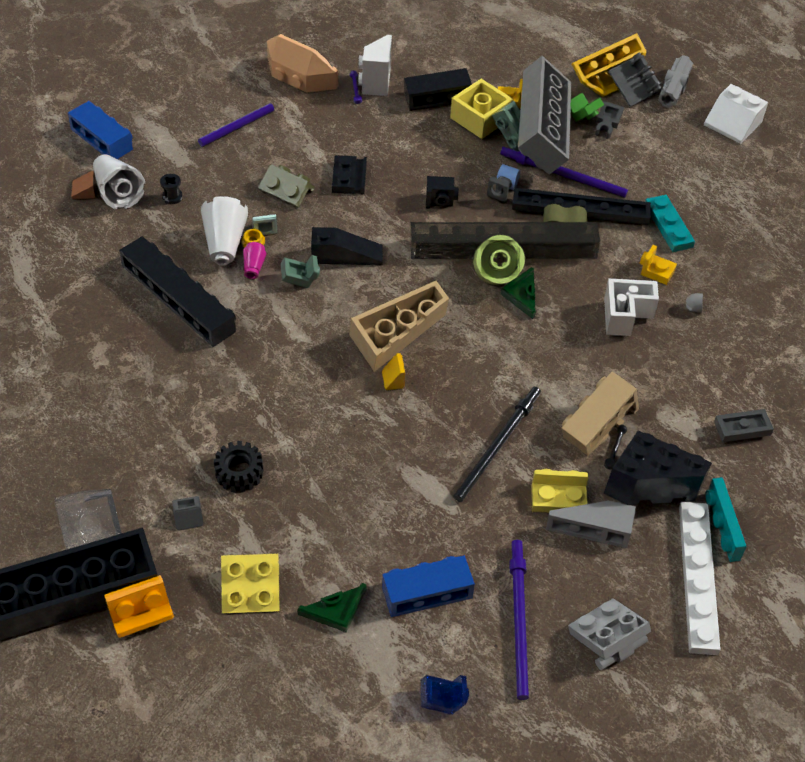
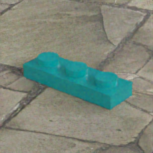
[645,194,695,253]
[705,477,747,562]

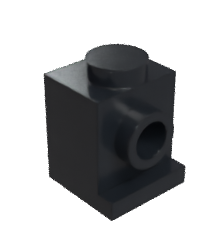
[426,176,459,209]

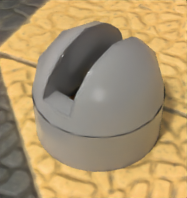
[686,293,703,313]

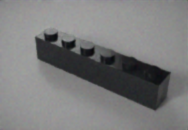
[119,236,236,347]

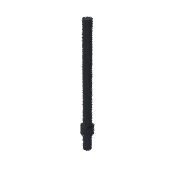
[453,386,541,502]

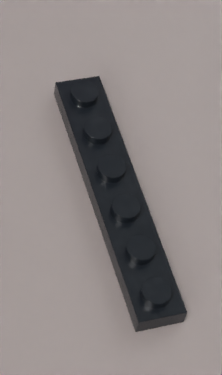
[512,188,651,225]

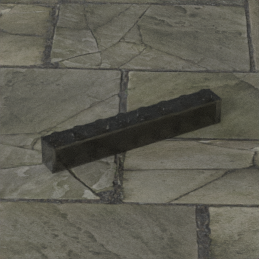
[410,222,601,259]

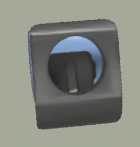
[487,164,521,203]

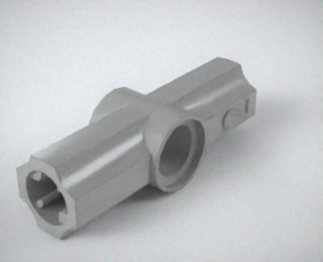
[658,55,693,108]

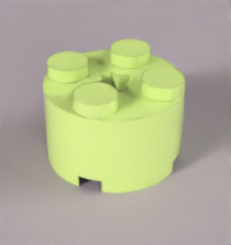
[473,235,525,285]

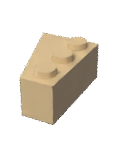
[562,371,639,456]

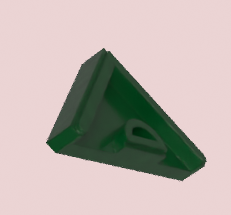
[500,267,536,319]
[297,583,367,633]

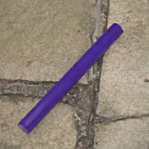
[198,103,274,147]

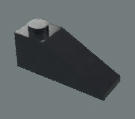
[311,227,383,265]

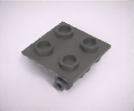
[608,52,662,107]

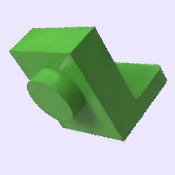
[570,93,604,122]

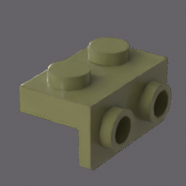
[258,164,315,208]

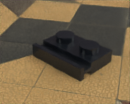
[332,155,367,194]

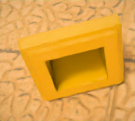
[382,353,405,390]

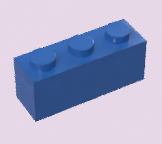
[68,101,133,159]
[382,555,475,617]

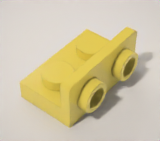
[532,469,588,513]

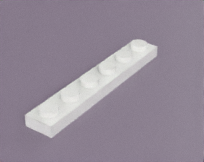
[679,502,720,655]

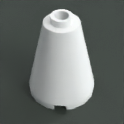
[93,155,145,209]
[201,197,248,266]

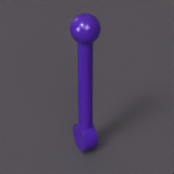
[349,70,362,104]

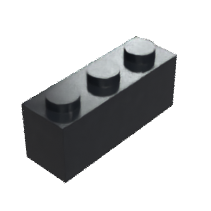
[404,68,472,111]

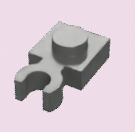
[595,101,624,139]

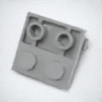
[568,599,651,670]

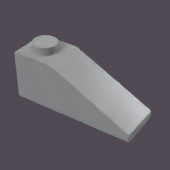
[546,501,636,548]

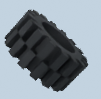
[214,441,263,493]

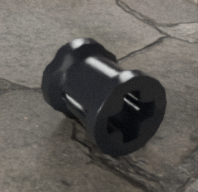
[160,173,182,204]

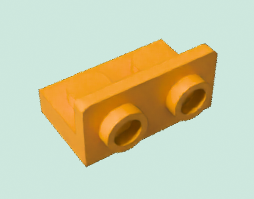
[104,575,174,638]

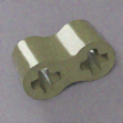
[543,204,587,237]

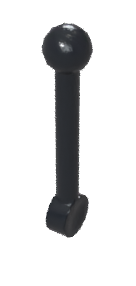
[604,425,627,470]

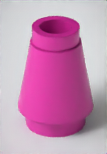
[243,242,267,279]

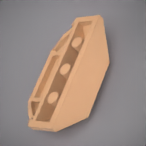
[267,34,338,93]

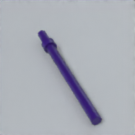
[500,146,628,198]
[509,540,529,700]

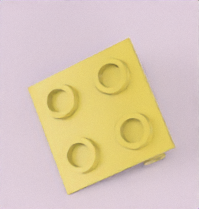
[221,554,280,613]

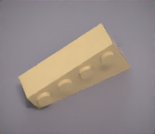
[349,281,449,372]

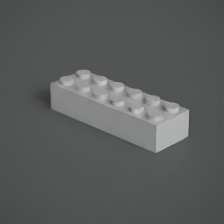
[518,56,571,174]

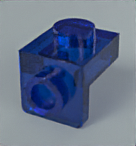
[420,675,469,715]

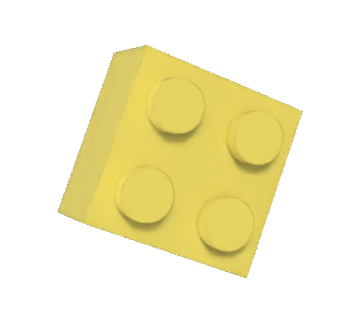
[450,79,513,139]

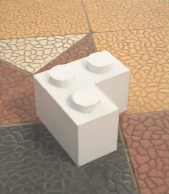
[604,278,659,336]

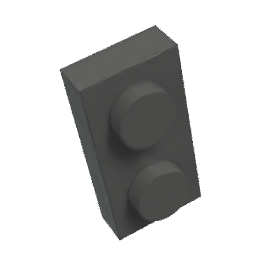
[714,409,774,442]

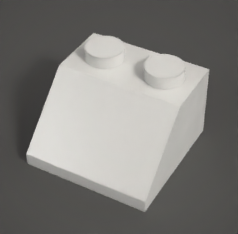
[358,35,392,96]
[704,84,768,144]

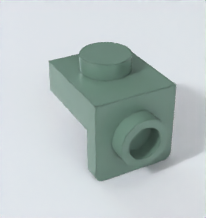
[280,255,320,288]

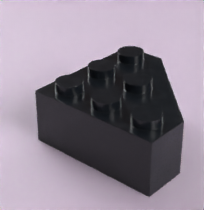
[603,431,712,505]

